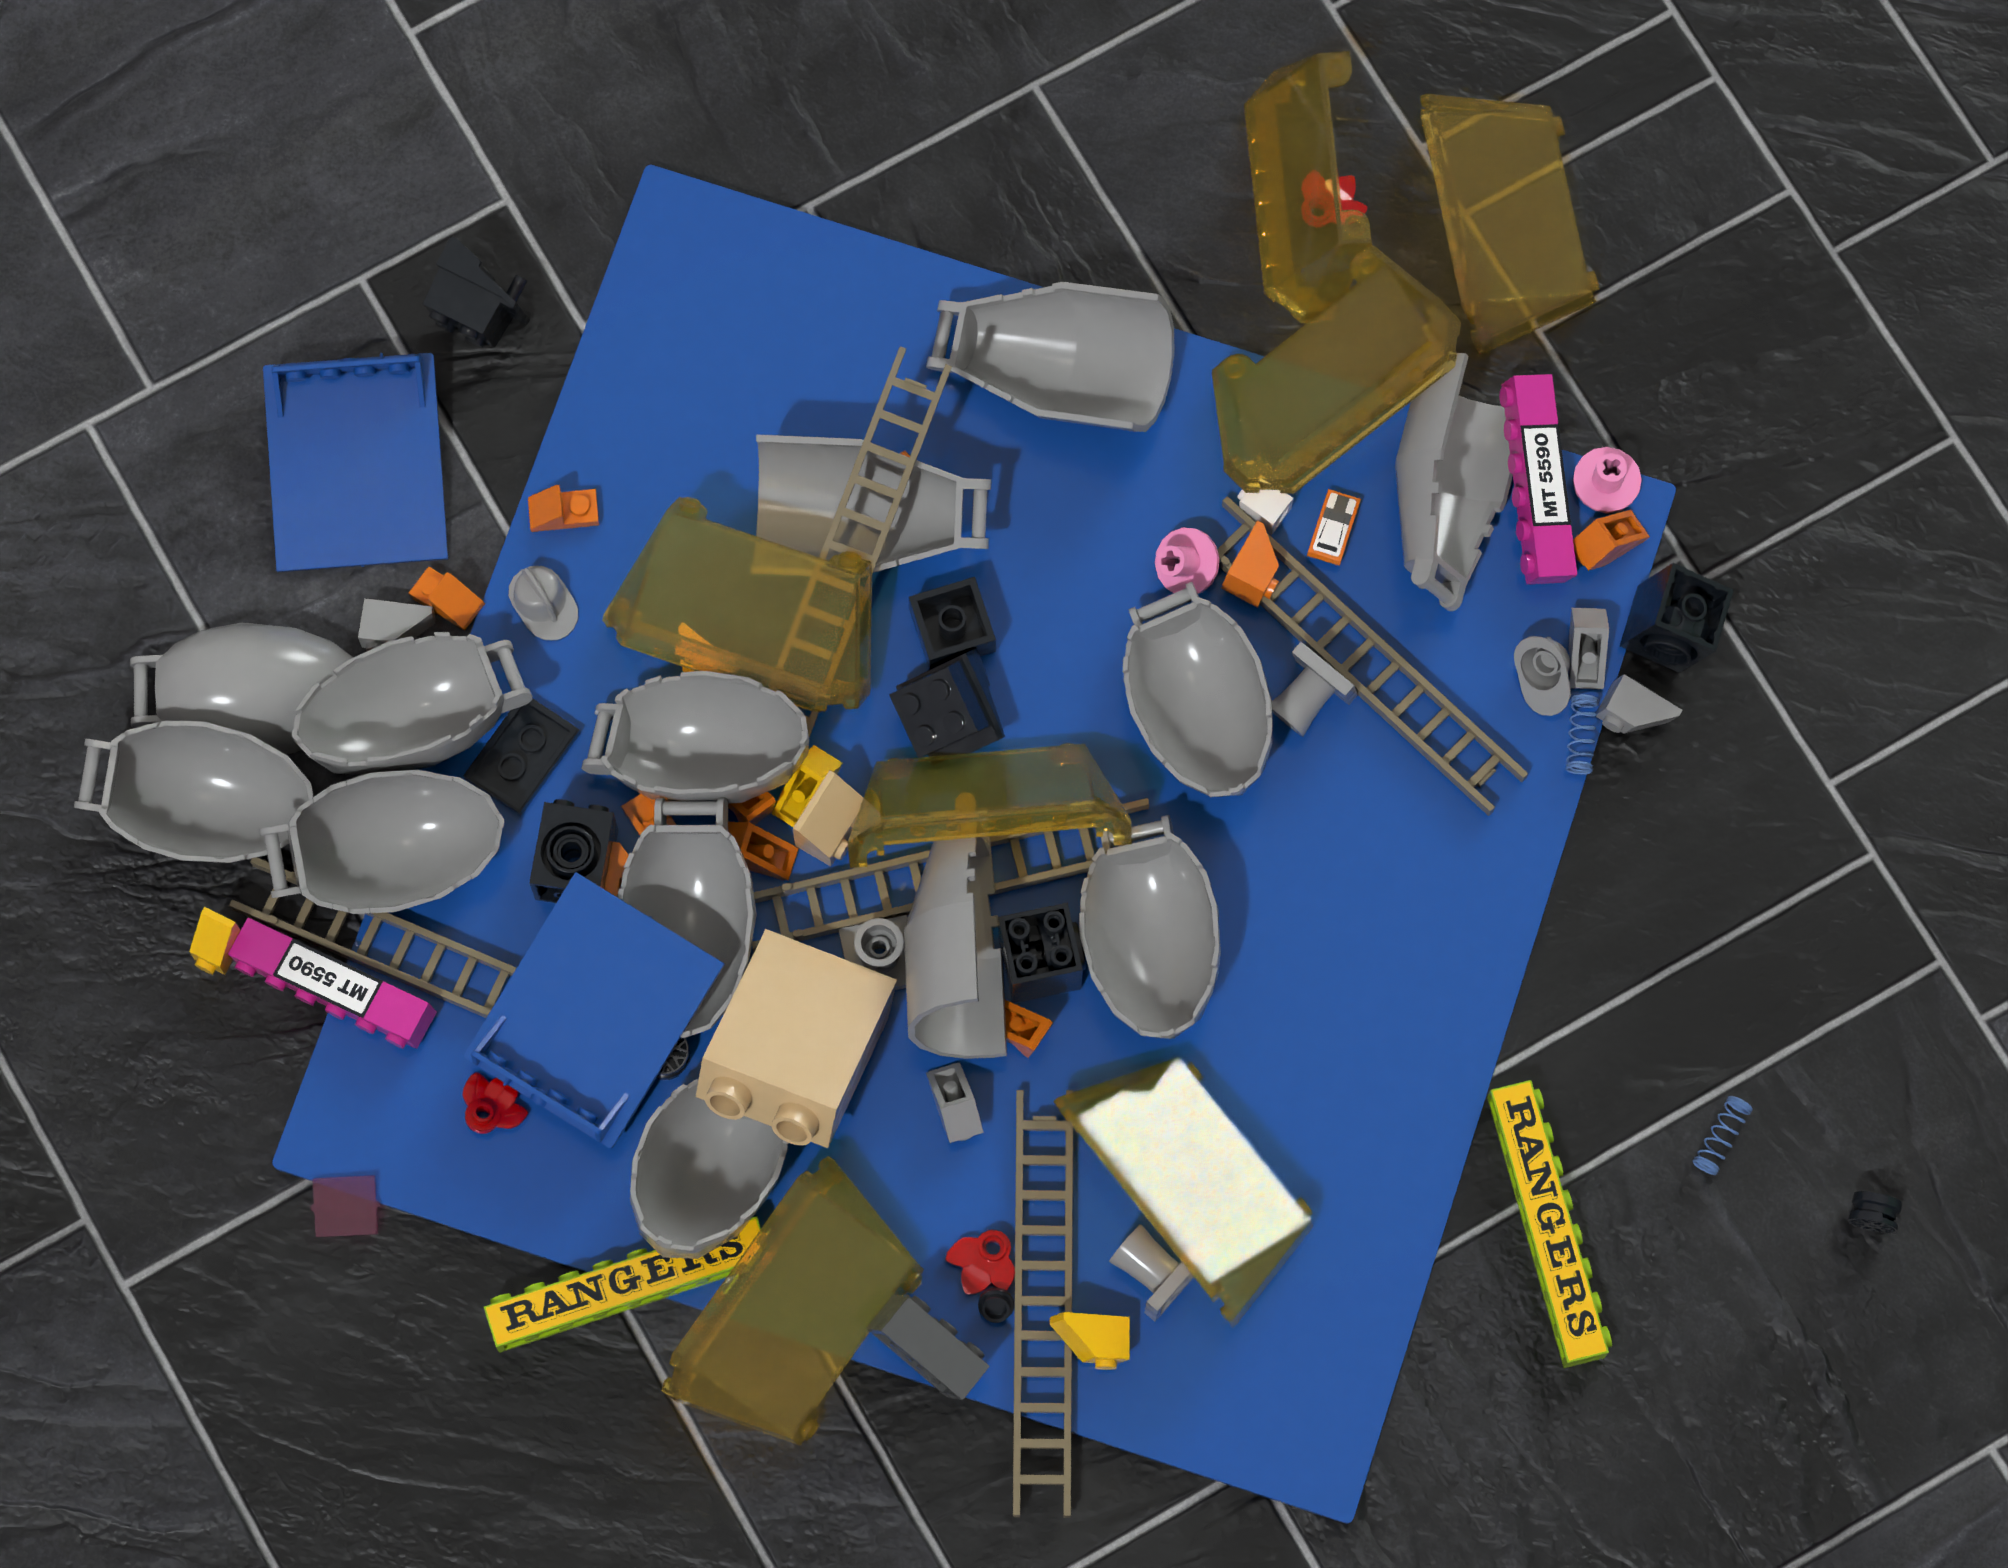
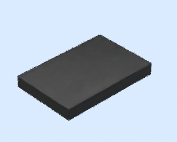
[463,698,581,816]

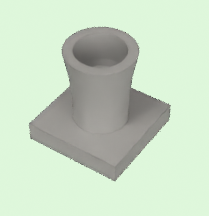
[1272,642,1358,737]
[839,915,908,990]
[1109,1224,1204,1322]

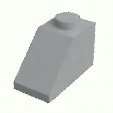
[358,598,436,651]
[1569,608,1609,689]
[1596,674,1682,734]
[926,1062,984,1143]

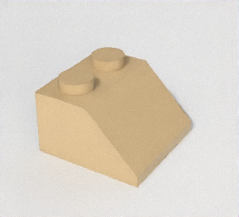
[793,770,869,867]

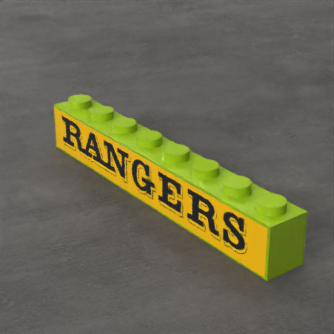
[1487,1080,1612,1368]
[484,1216,771,1353]

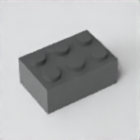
[866,1295,990,1400]

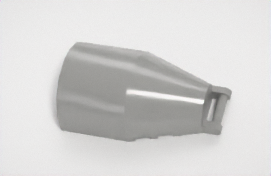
[926,282,1174,432]
[1395,353,1513,611]
[751,434,991,578]
[904,796,1007,1059]

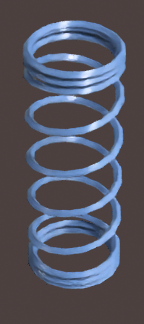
[1565,694,1599,775]
[1693,1096,1753,1175]

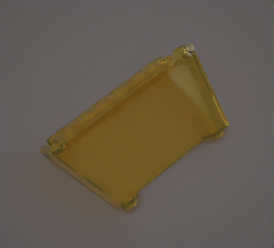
[1244,51,1372,323]
[1420,94,1600,354]
[1212,243,1461,494]
[602,497,872,712]
[848,743,1132,868]
[1053,1057,1314,1328]
[661,1156,924,1446]

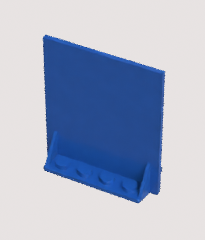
[263,353,448,572]
[464,872,725,1148]

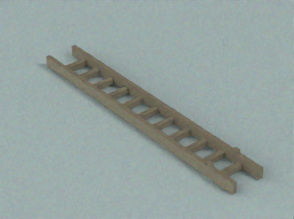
[768,346,952,738]
[1217,496,1528,816]
[752,798,1149,952]
[229,857,516,1018]
[1013,1090,1073,1518]

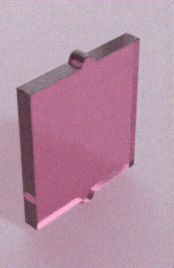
[311,1175,380,1237]

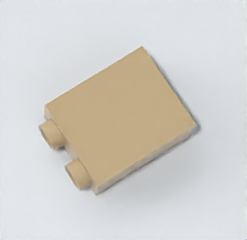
[696,929,897,1148]

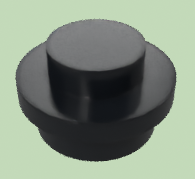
[978,1288,1014,1323]

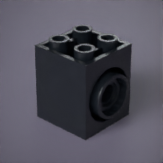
[1620,563,1734,673]
[529,799,618,903]
[998,902,1086,1003]

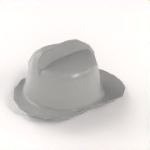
[509,566,578,641]
[1514,636,1571,716]

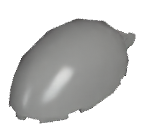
[1122,582,1272,797]
[130,622,354,754]
[292,632,533,776]
[582,671,809,804]
[74,721,313,863]
[259,770,504,914]
[618,798,757,1038]
[1079,815,1221,1039]
[630,1079,788,1259]

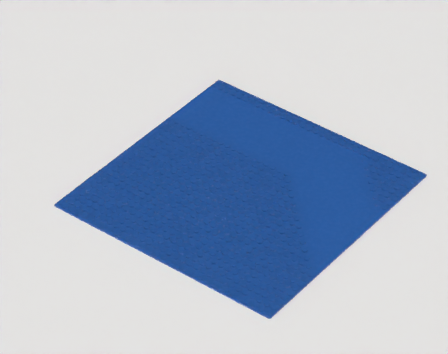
[272,165,1676,1524]

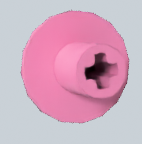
[1573,447,1642,513]
[1155,527,1220,594]

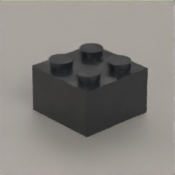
[909,577,996,670]

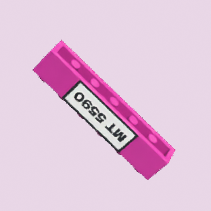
[1499,374,1577,585]
[228,918,437,1049]

